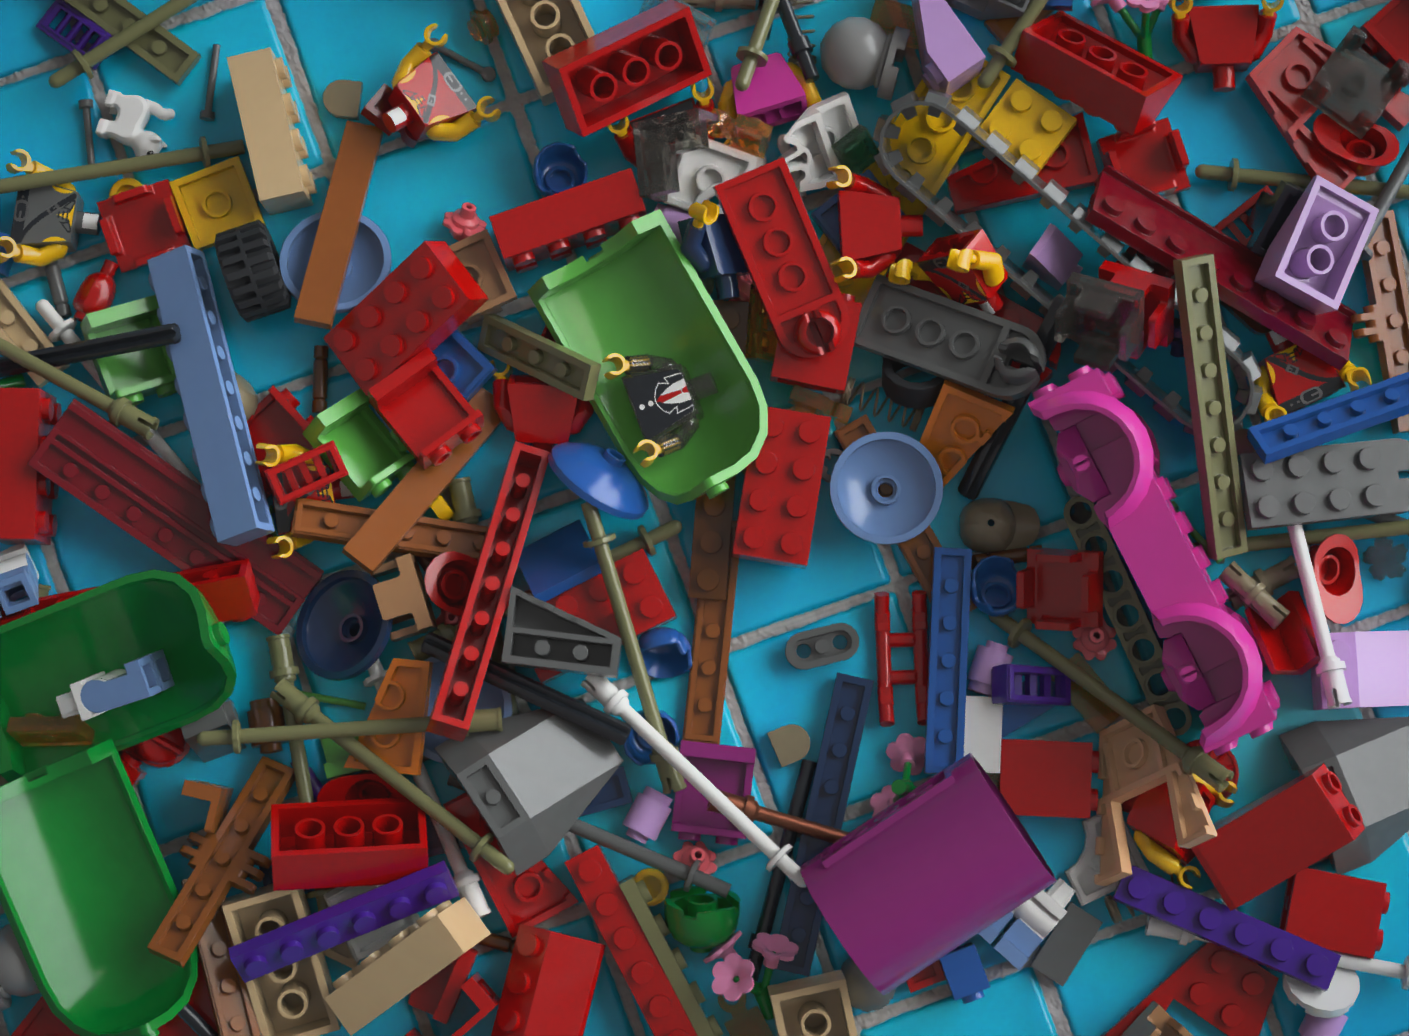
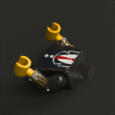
[602,353,718,468]

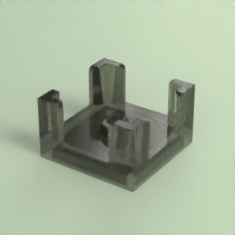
[1301,25,1409,139]

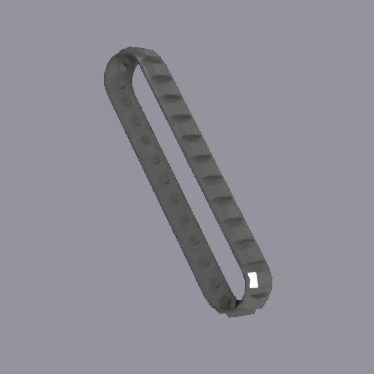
[872,89,1263,435]

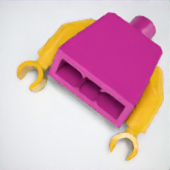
[717,52,822,150]

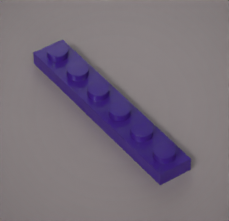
[228,861,460,983]
[1112,865,1341,992]

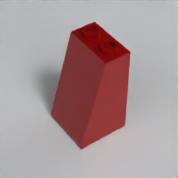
[1191,763,1365,911]

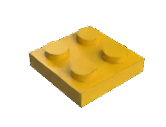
[973,78,1077,175]
[169,156,266,251]

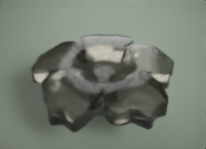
[1363,537,1408,581]

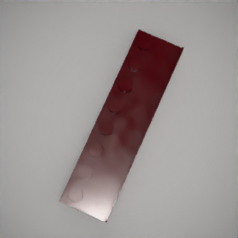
[1085,165,1357,370]
[28,398,324,635]

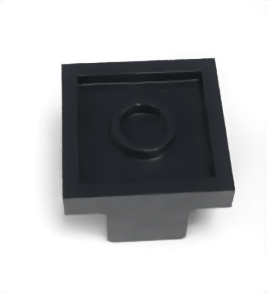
[1246,180,1305,257]

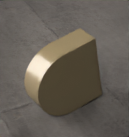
[323,80,363,120]
[767,724,810,768]

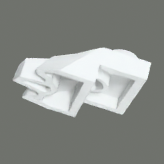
[778,91,871,192]

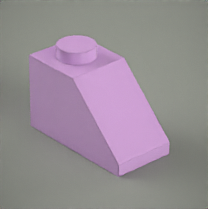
[1022,223,1083,291]

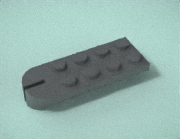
[854,274,1046,400]
[1237,438,1409,531]

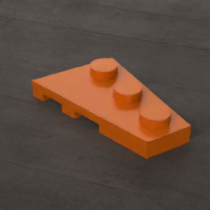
[919,380,1015,488]
[343,658,433,776]

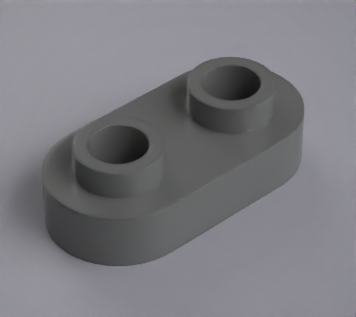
[785,623,859,670]

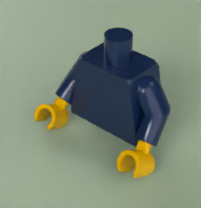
[678,200,749,300]

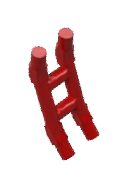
[874,590,929,727]

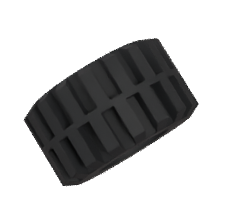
[215,220,292,323]

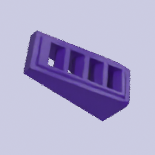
[36,0,112,70]
[991,664,1071,707]

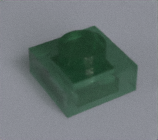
[831,124,879,174]

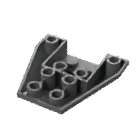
[434,698,623,876]
[1278,716,1409,874]

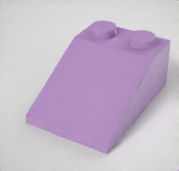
[911,0,986,95]
[1254,175,1379,315]
[1311,630,1409,710]

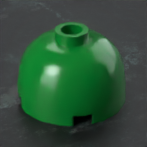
[664,886,740,953]

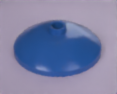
[548,442,649,520]

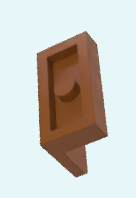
[181,780,234,833]

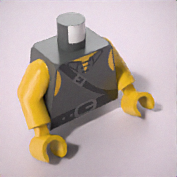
[0,149,102,267]

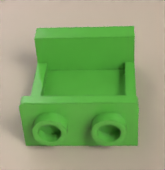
[80,294,177,406]
[302,388,417,503]

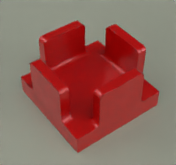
[1096,117,1191,197]
[97,179,192,273]
[1085,260,1175,359]
[1016,547,1104,631]

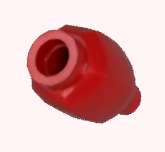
[73,259,119,322]

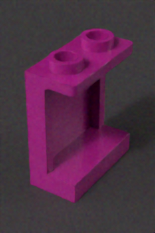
[671,740,756,846]

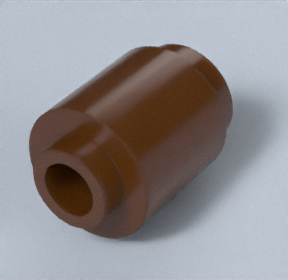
[247,698,289,754]

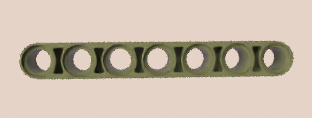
[1063,496,1192,736]

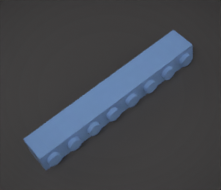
[147,245,275,546]

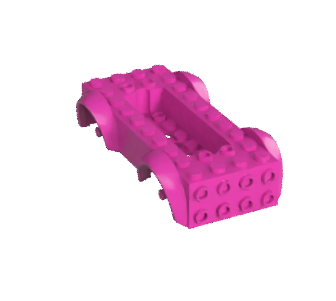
[1027,365,1281,756]

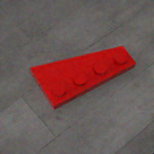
[946,112,1099,215]
[443,792,579,938]

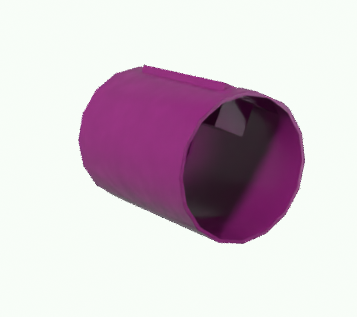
[800,753,1057,995]

